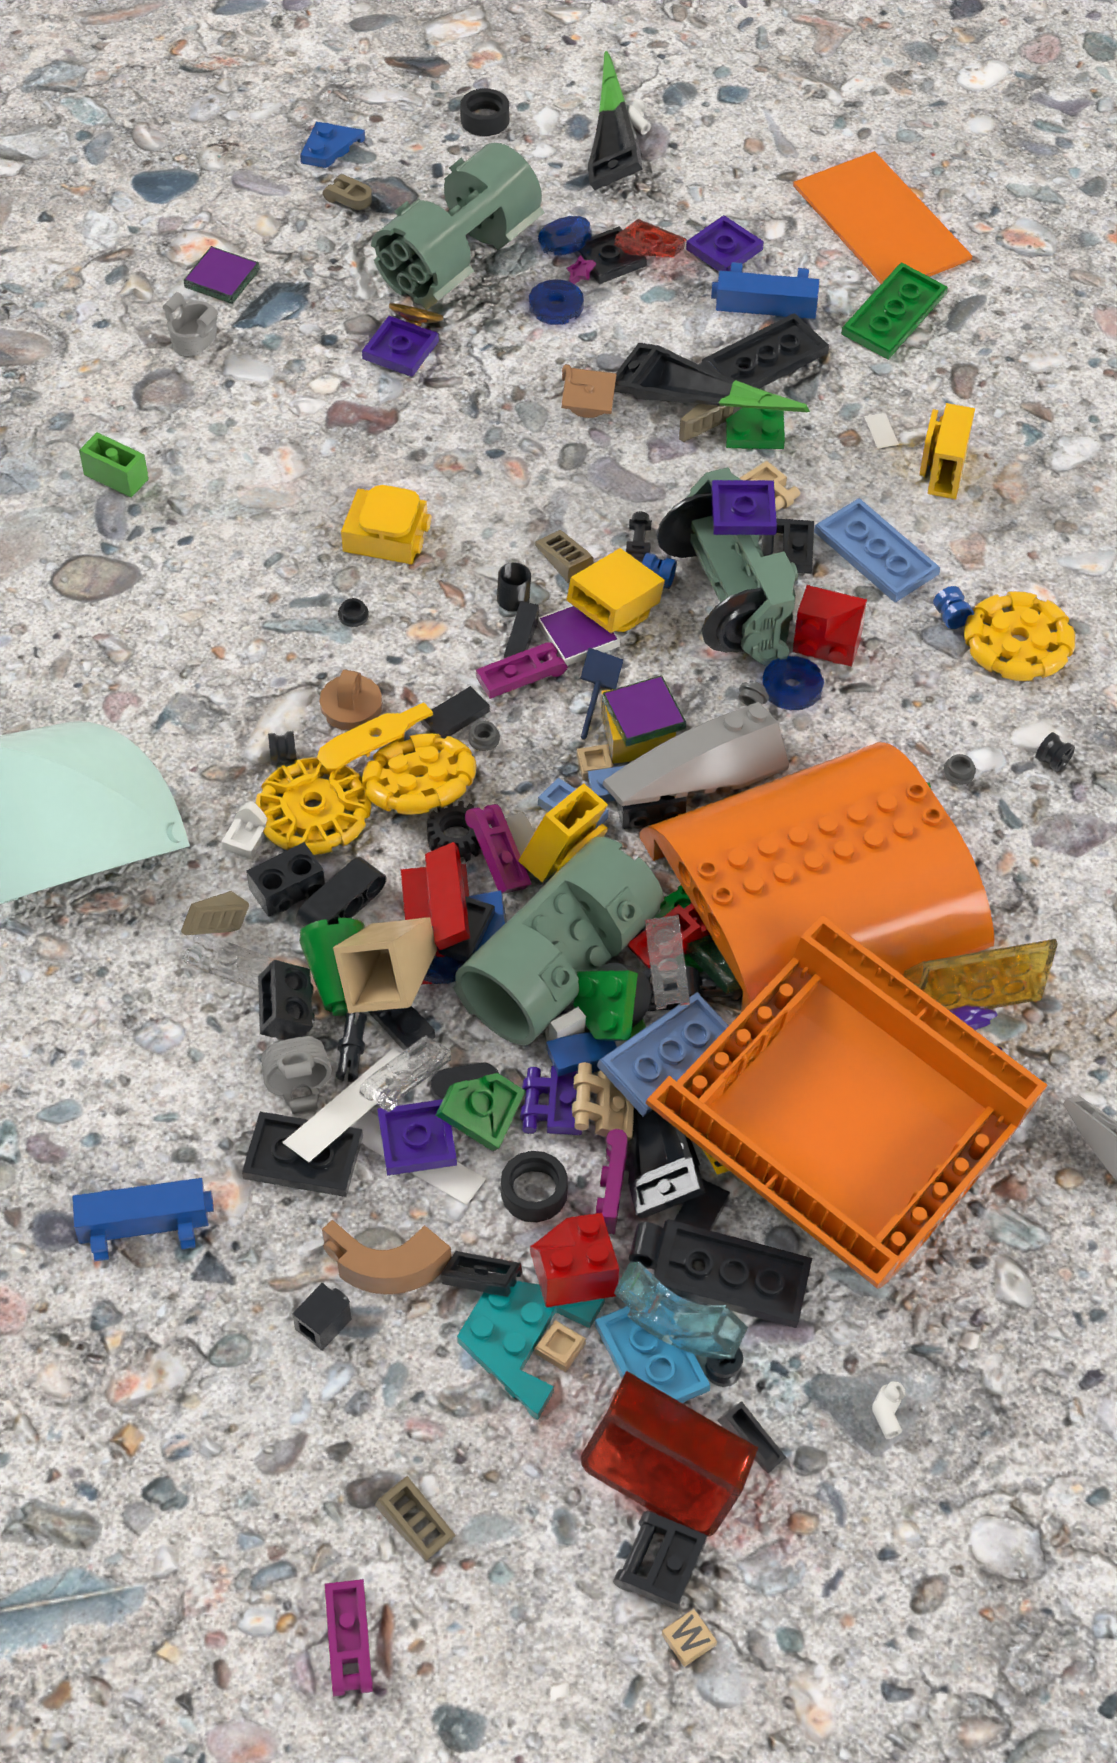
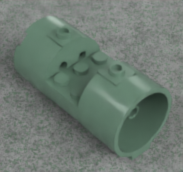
[371,142,545,310]
[453,837,664,1045]

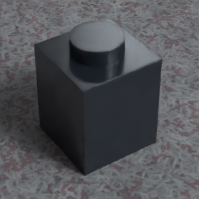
[292,1283,352,1351]

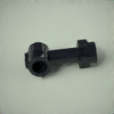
[626,511,652,562]

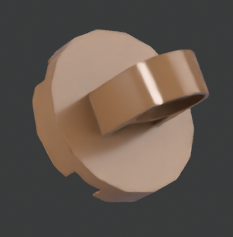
[319,669,383,730]

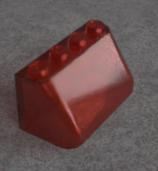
[580,1371,758,1537]

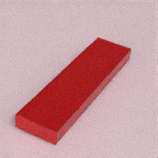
[425,842,470,950]

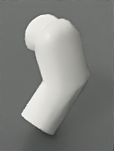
[628,98,651,135]
[872,1381,905,1439]

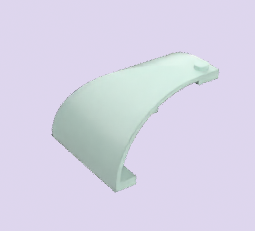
[0,721,190,905]

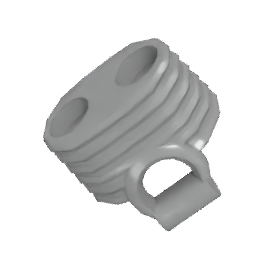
[163,292,218,357]
[261,1036,332,1114]

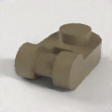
[322,174,372,210]

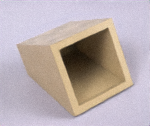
[333,917,437,1013]

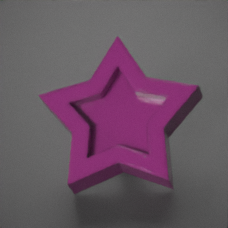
[566,255,596,286]

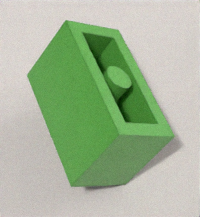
[79,432,149,498]

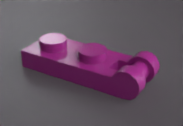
[476,642,568,699]
[465,804,532,894]
[596,1129,627,1235]
[324,1579,373,1697]

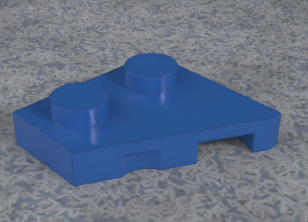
[300,121,365,168]

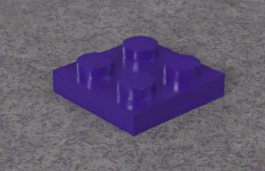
[686,215,764,271]
[362,316,439,377]
[711,480,777,535]
[377,1099,457,1176]

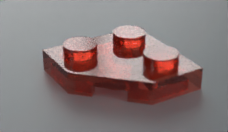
[614,219,687,257]

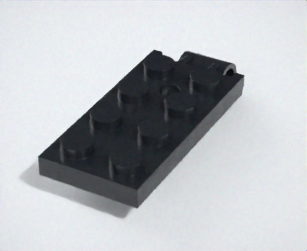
[699,313,829,389]
[628,1219,812,1328]

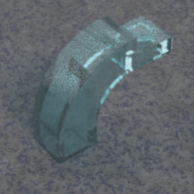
[614,1262,749,1359]

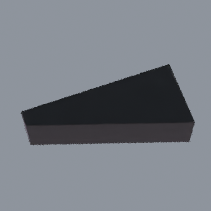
[504,601,539,658]
[717,1401,787,1473]

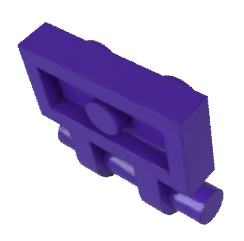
[520,1066,582,1135]

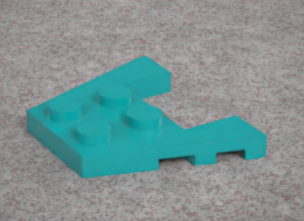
[457,1281,605,1420]

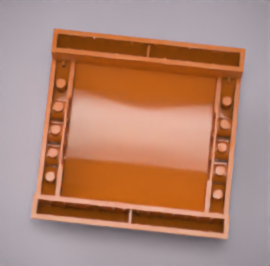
[639,742,995,1012]
[645,915,1047,1289]

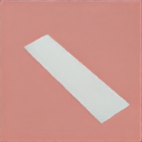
[282,1048,419,1162]
[350,1111,486,1205]

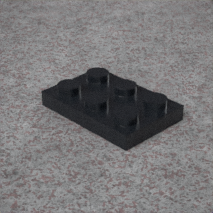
[242,1111,363,1197]

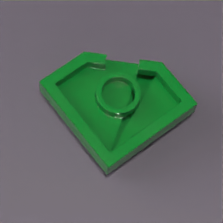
[726,407,785,449]
[573,970,638,1041]
[436,1073,525,1152]

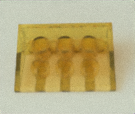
[903,939,1058,1009]

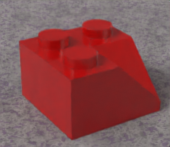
[792,585,867,667]
[530,1212,620,1308]

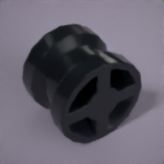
[268,731,297,765]
[1035,732,1075,772]
[705,1340,744,1387]

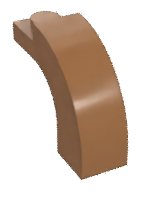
[322,1220,451,1294]

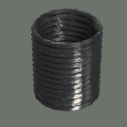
[497,562,531,612]

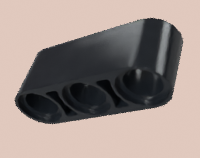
[296,857,387,927]

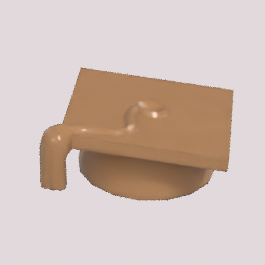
[561,364,617,418]

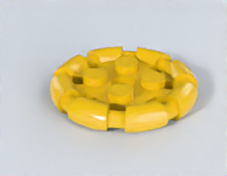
[964,591,1075,681]
[362,733,477,815]
[255,757,372,855]

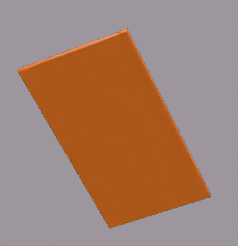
[793,151,973,284]

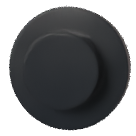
[338,598,369,627]

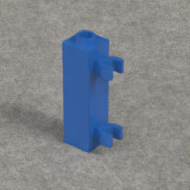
[711,262,820,319]
[72,1178,214,1262]

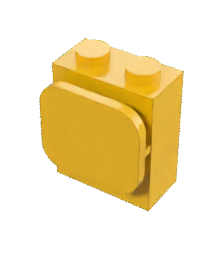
[919,403,975,499]
[341,485,431,565]
[566,548,665,633]
[518,783,608,883]

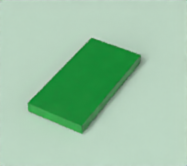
[841,262,948,360]

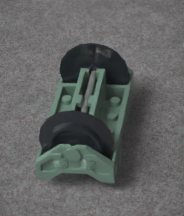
[656,467,798,666]

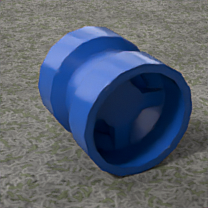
[642,553,677,589]
[933,586,974,629]

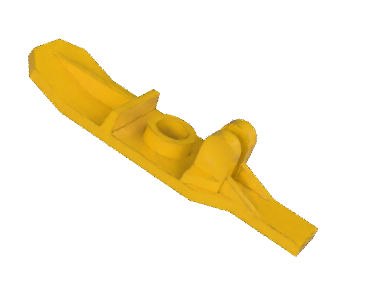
[317,702,433,771]

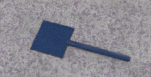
[580,647,624,740]

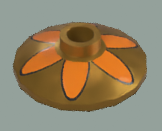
[389,303,443,327]

